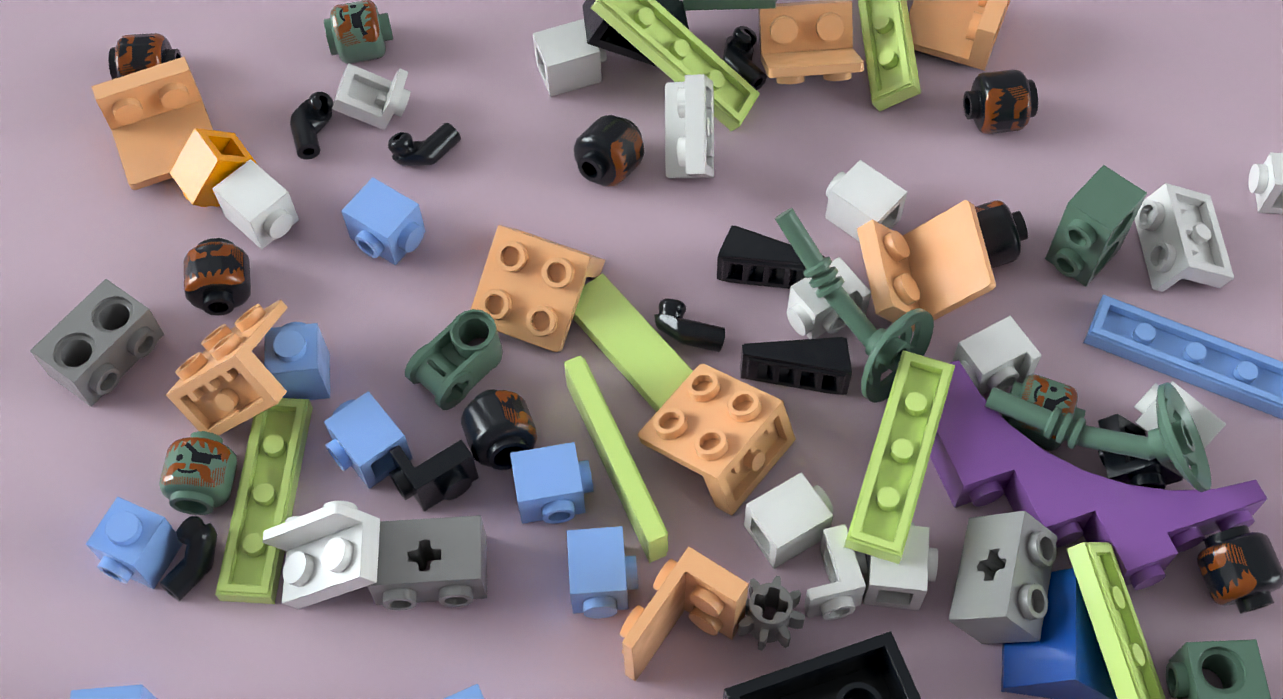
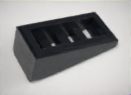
[717,225,825,289]
[740,337,852,395]

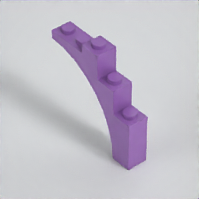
[930,360,1267,590]

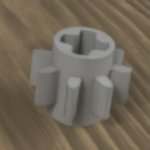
[737,576,805,651]

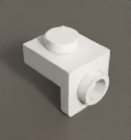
[332,63,411,130]
[804,524,867,620]

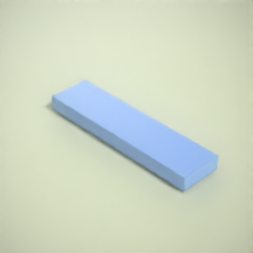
[1083,295,1283,419]

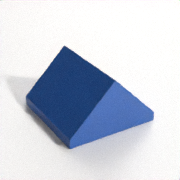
[1001,568,1117,699]

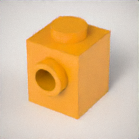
[170,128,257,207]

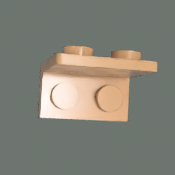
[758,0,864,84]
[909,0,1010,71]
[91,56,213,190]
[857,200,996,332]
[470,225,605,352]
[166,299,288,436]
[638,364,796,516]
[620,546,749,681]

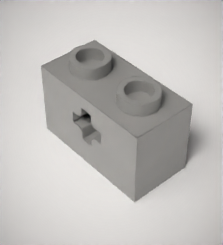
[949,511,1057,644]
[367,515,487,610]

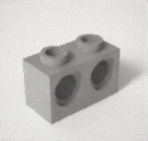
[30,279,164,407]

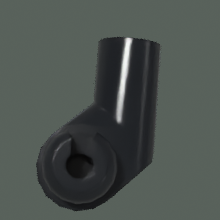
[723,26,767,90]
[290,92,334,159]
[388,123,461,166]
[654,298,725,352]
[159,516,218,602]

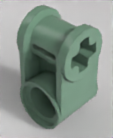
[405,309,503,410]

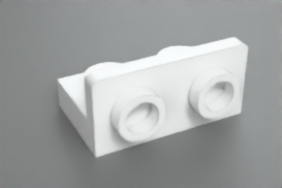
[665,74,714,179]
[1134,183,1234,292]
[263,501,380,609]

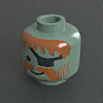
[324,0,393,64]
[1002,374,1086,451]
[159,431,237,515]

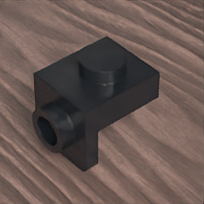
[1098,414,1184,489]
[389,440,479,512]

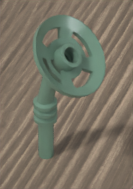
[775,208,934,403]
[985,382,1212,492]

